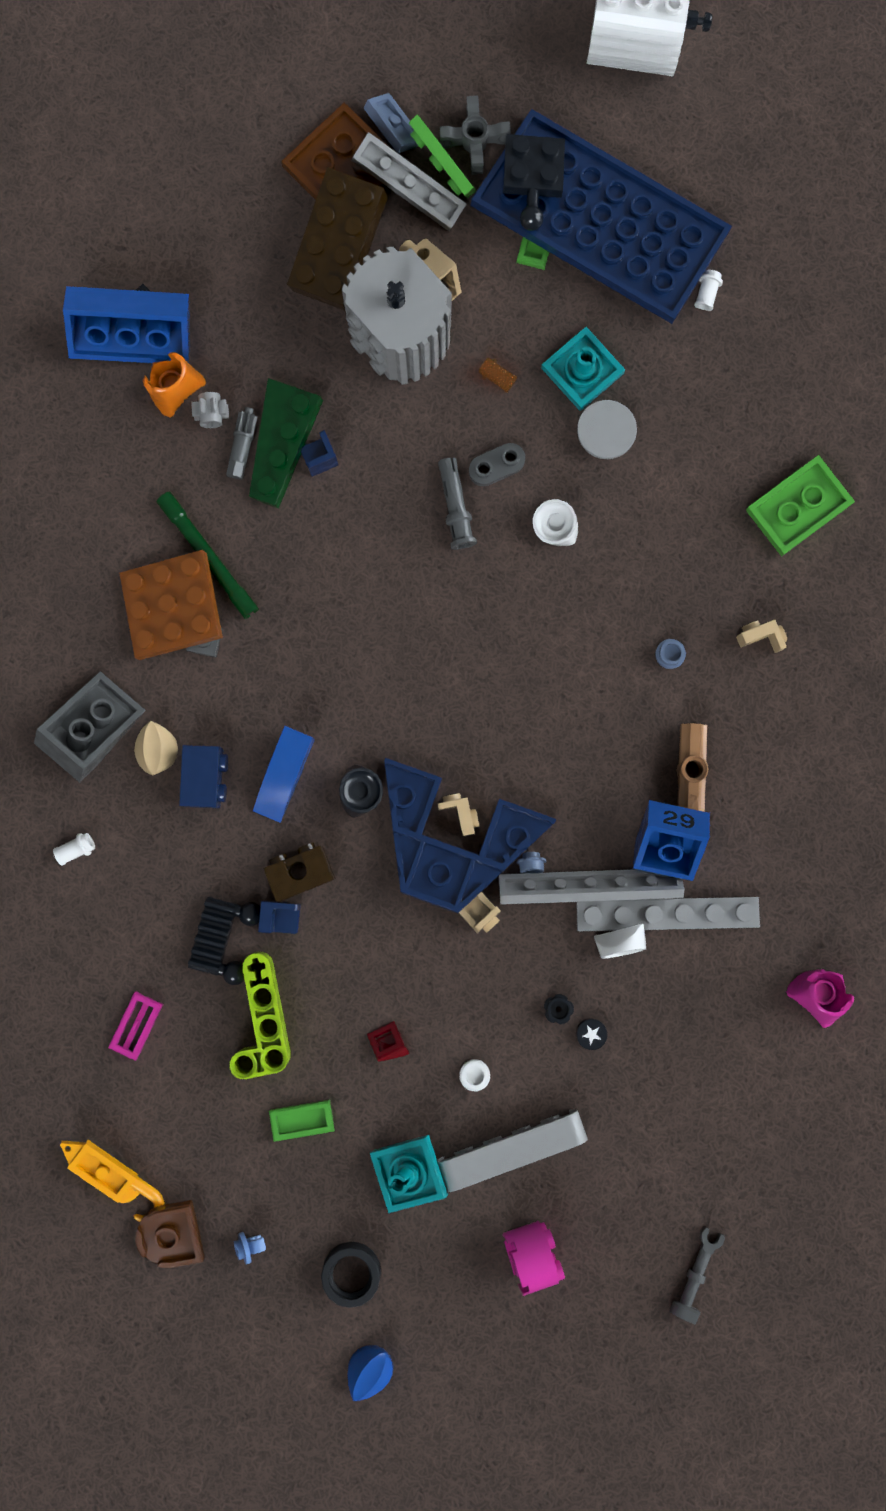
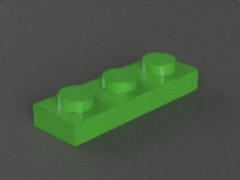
[409,114,477,199]

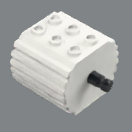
[587,0,712,76]

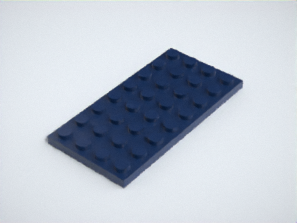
[471,109,732,324]

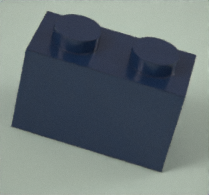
[179,745,228,808]

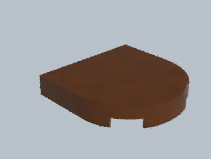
[135,1200,204,1268]

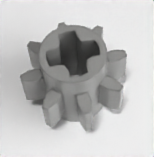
[191,392,229,428]

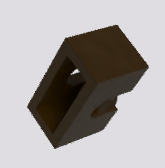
[263,842,336,902]

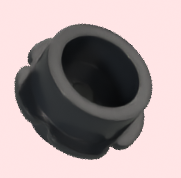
[544,994,574,1025]

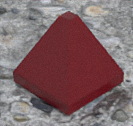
[367,1021,410,1062]

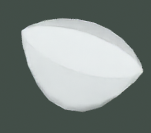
[533,499,578,546]
[594,923,646,959]

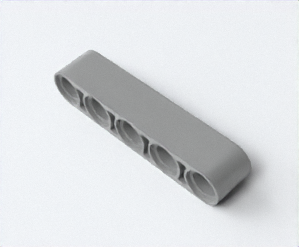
[437,1109,588,1192]

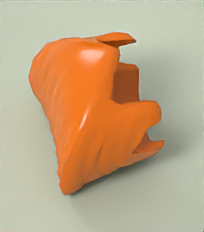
[143,352,206,418]

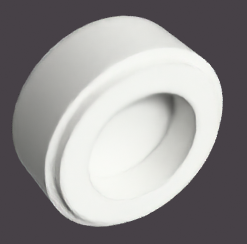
[460,1059,490,1091]

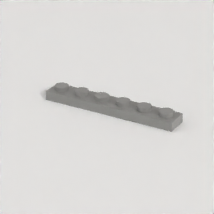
[499,869,685,905]
[576,897,760,931]

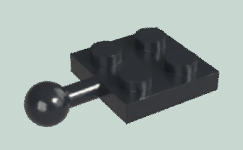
[503,134,565,231]

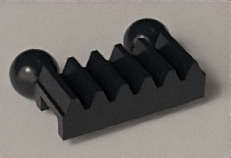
[188,897,261,985]

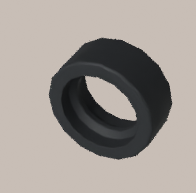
[321,1241,381,1308]

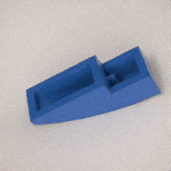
[253,726,315,823]

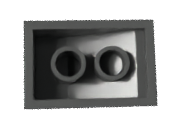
[34,671,146,783]

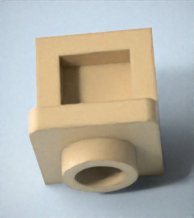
[736,620,787,653]
[438,793,479,836]
[459,892,501,933]

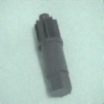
[226,407,258,480]

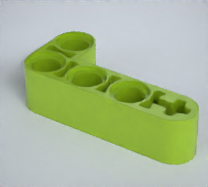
[230,952,291,1079]

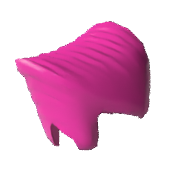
[786,969,854,1028]

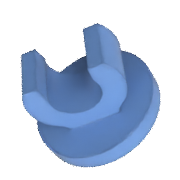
[234,1232,266,1265]

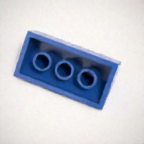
[63,286,190,363]

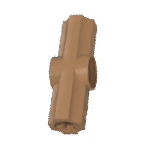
[676,723,709,812]

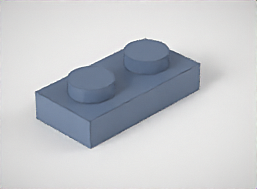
[364,93,418,153]

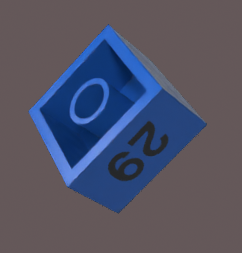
[633,800,710,881]

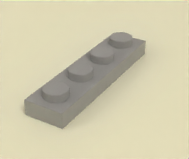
[351,132,466,231]

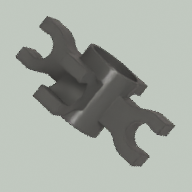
[440,95,511,175]

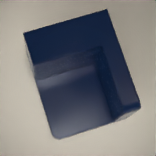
[301,430,338,477]
[258,901,301,934]

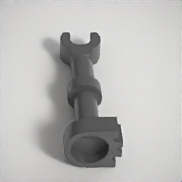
[669,1226,725,1325]

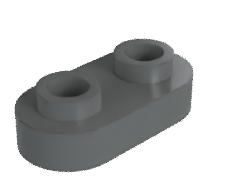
[469,443,525,486]

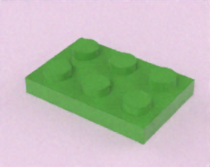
[746,455,855,557]

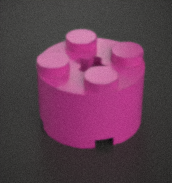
[503,1221,565,1296]

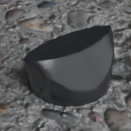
[339,765,383,818]

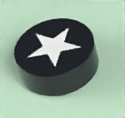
[576,1018,607,1050]

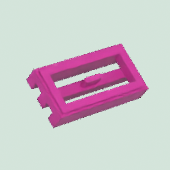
[108,991,163,1061]

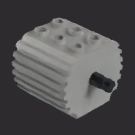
[342,247,452,385]

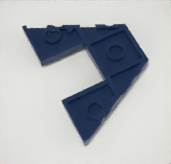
[384,758,556,914]

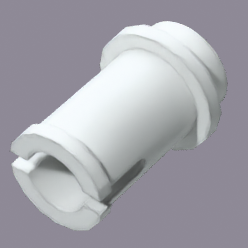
[694,270,723,311]
[53,833,95,866]

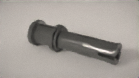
[438,458,477,550]

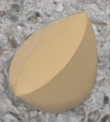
[134,721,178,775]

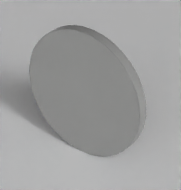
[577,400,637,459]

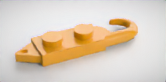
[60,1140,164,1222]

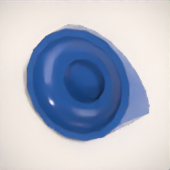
[347,1345,393,1401]

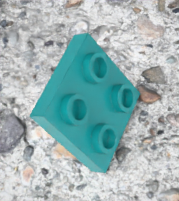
[541,327,625,411]
[370,1135,448,1213]

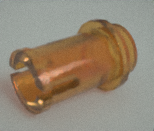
[478,357,518,393]

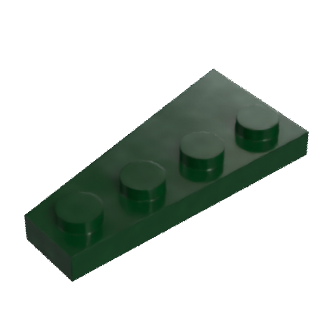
[249,378,323,509]

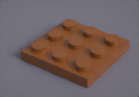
[119,550,223,660]

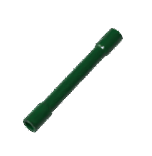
[156,491,259,619]

